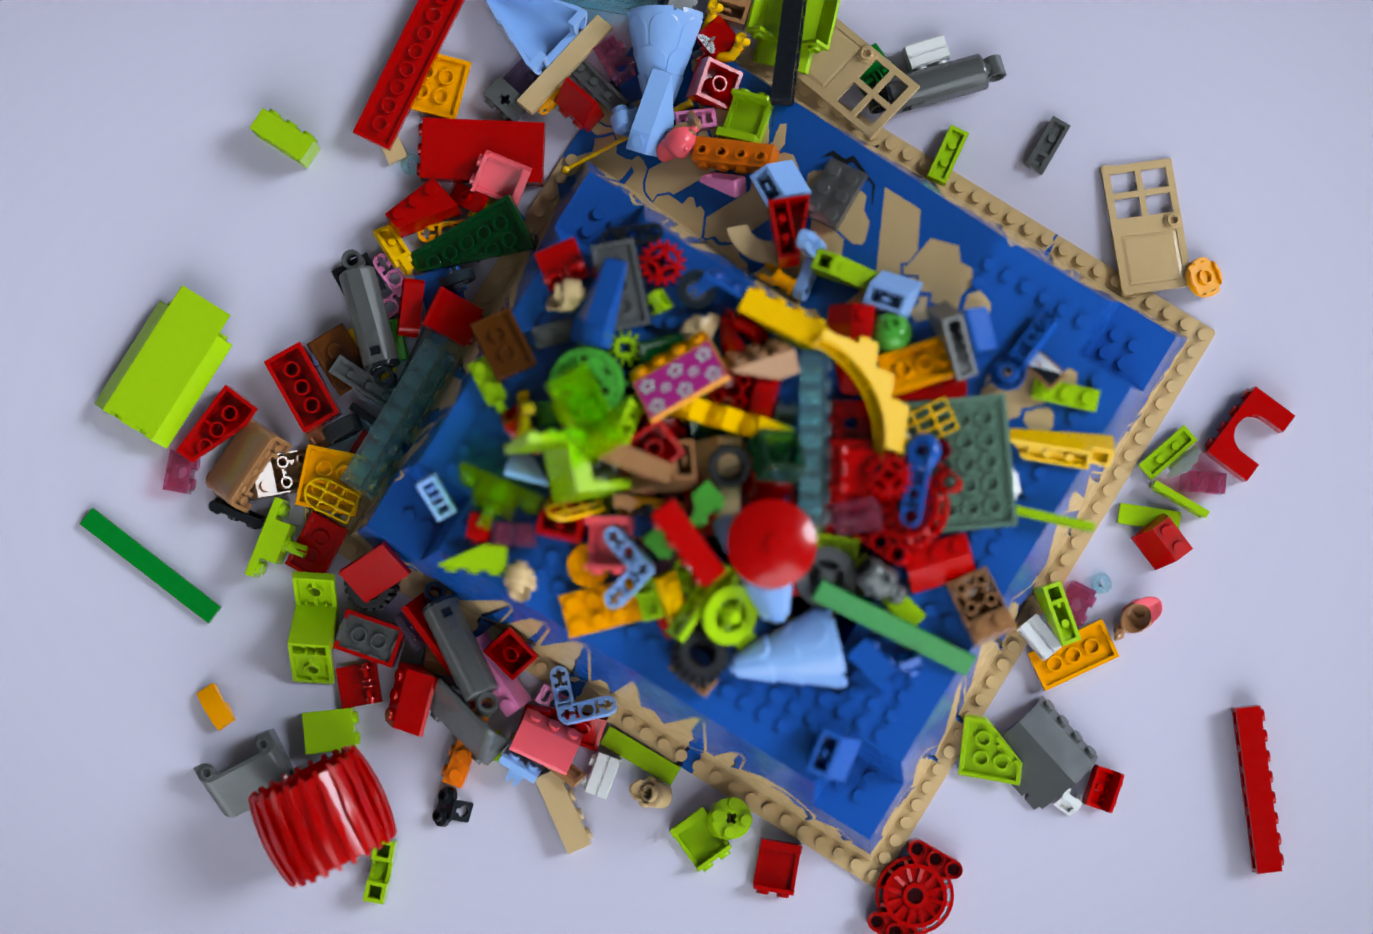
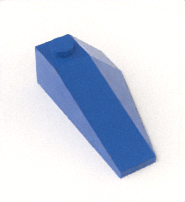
[569,258,628,349]

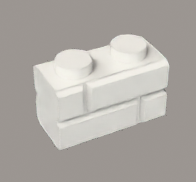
[903,34,950,72]
[1017,613,1062,661]
[581,751,622,799]

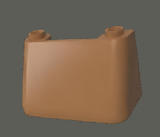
[206,418,292,513]

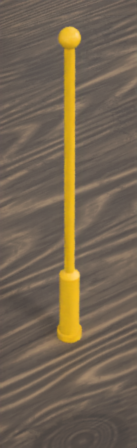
[561,99,695,174]

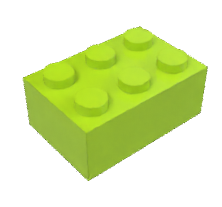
[250,108,321,169]

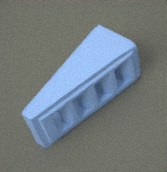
[415,472,457,522]

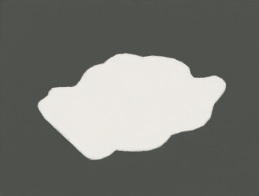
[1167,446,1201,478]

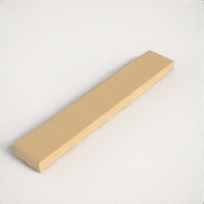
[517,14,613,115]

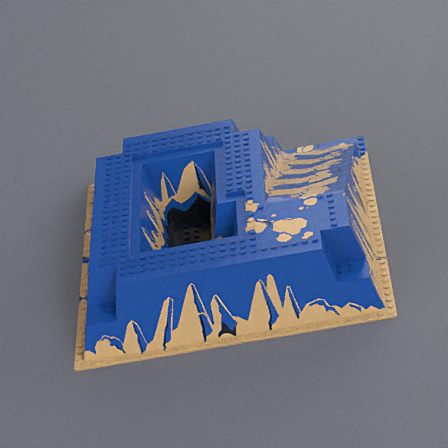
[334,0,1215,888]

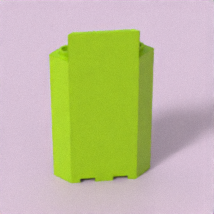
[745,0,841,75]
[94,285,233,449]

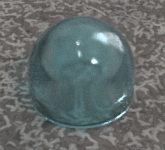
[401,154,421,176]
[1090,573,1112,594]

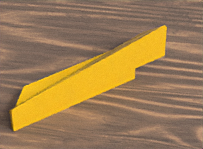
[1009,428,1115,470]

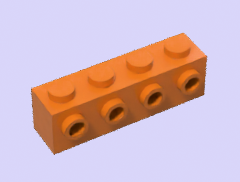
[691,136,780,175]
[441,705,490,789]

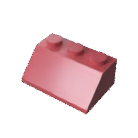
[509,708,584,776]

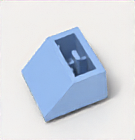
[750,160,812,208]
[862,270,923,320]

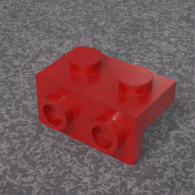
[1081,764,1125,813]

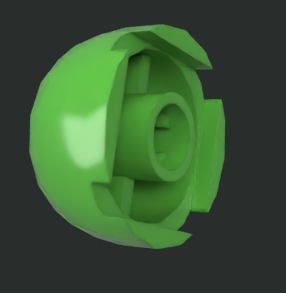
[871,312,912,354]

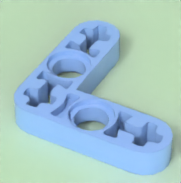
[793,229,826,301]
[604,526,655,609]
[550,666,618,725]

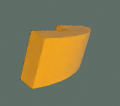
[196,683,236,731]

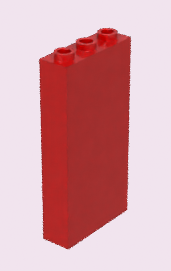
[417,117,546,187]

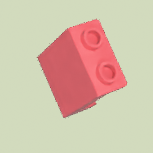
[469,150,532,206]
[584,516,634,575]

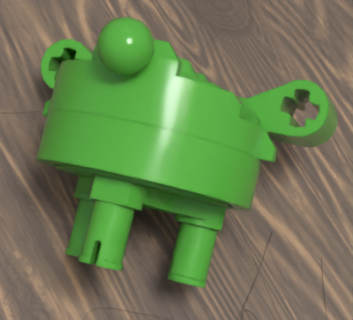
[536,342,643,438]

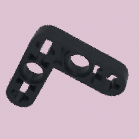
[601,222,664,246]

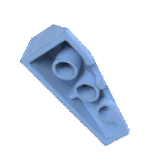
[626,68,675,157]

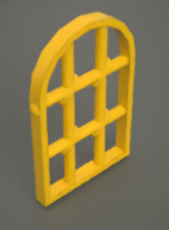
[905,397,960,443]
[304,477,361,525]
[545,497,606,521]

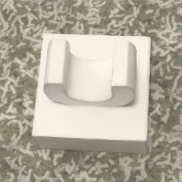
[1053,788,1082,816]

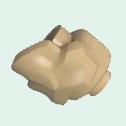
[546,279,586,313]
[678,313,721,342]
[503,560,537,602]
[629,776,672,809]

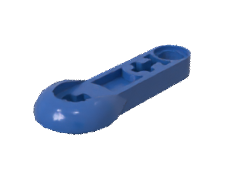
[990,311,1057,391]
[900,433,941,527]

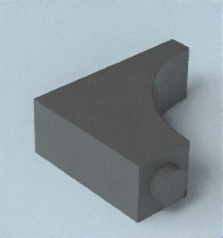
[926,301,978,381]

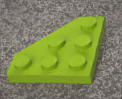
[958,714,1023,786]

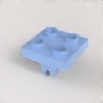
[498,742,545,786]

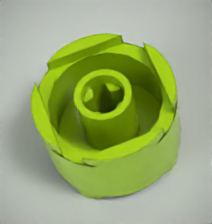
[706,797,752,840]

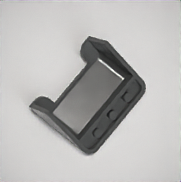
[430,678,510,766]
[194,729,295,818]

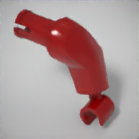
[719,309,769,345]

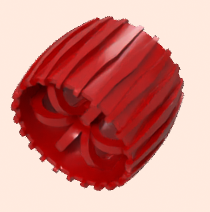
[248,745,397,888]

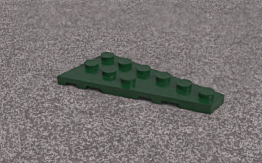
[411,194,536,273]

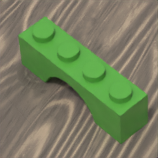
[643,480,726,560]

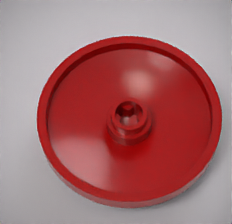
[726,499,817,589]

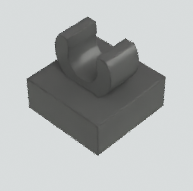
[774,400,798,426]

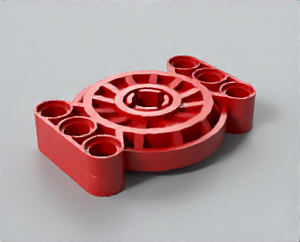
[852,449,963,567]
[866,838,963,934]

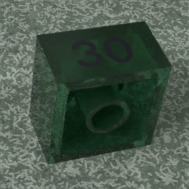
[748,428,807,484]

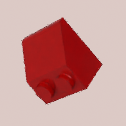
[686,56,743,111]
[555,77,604,133]
[628,418,685,463]
[1131,513,1193,570]
[483,626,539,680]

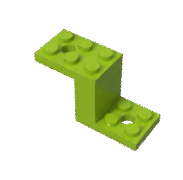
[504,427,632,503]
[287,572,340,684]

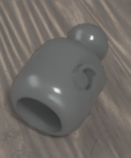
[855,556,907,605]

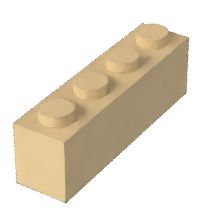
[536,771,593,854]

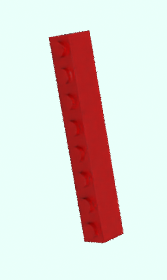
[1231,705,1284,874]

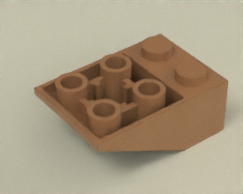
[705,0,752,31]
[721,337,800,380]
[628,439,697,493]
[250,448,307,501]
[946,566,1016,648]

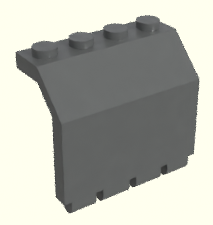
[1001,696,1098,810]

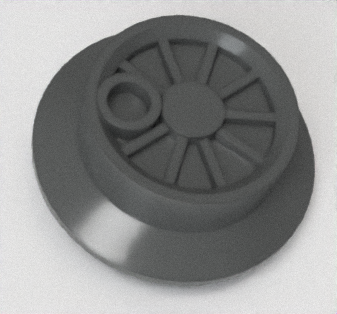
[795,547,856,608]

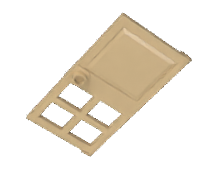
[797,18,920,140]
[1100,158,1189,297]

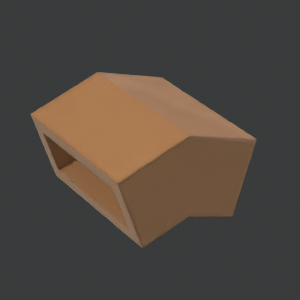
[613,494,639,514]
[424,648,449,676]

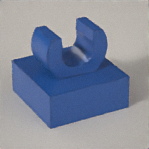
[895,650,923,677]

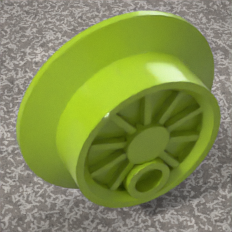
[702,584,758,645]

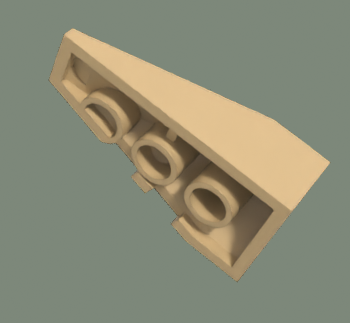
[696,436,741,520]

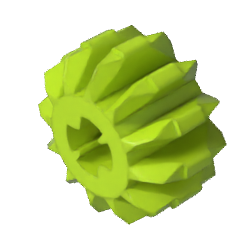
[607,330,640,367]

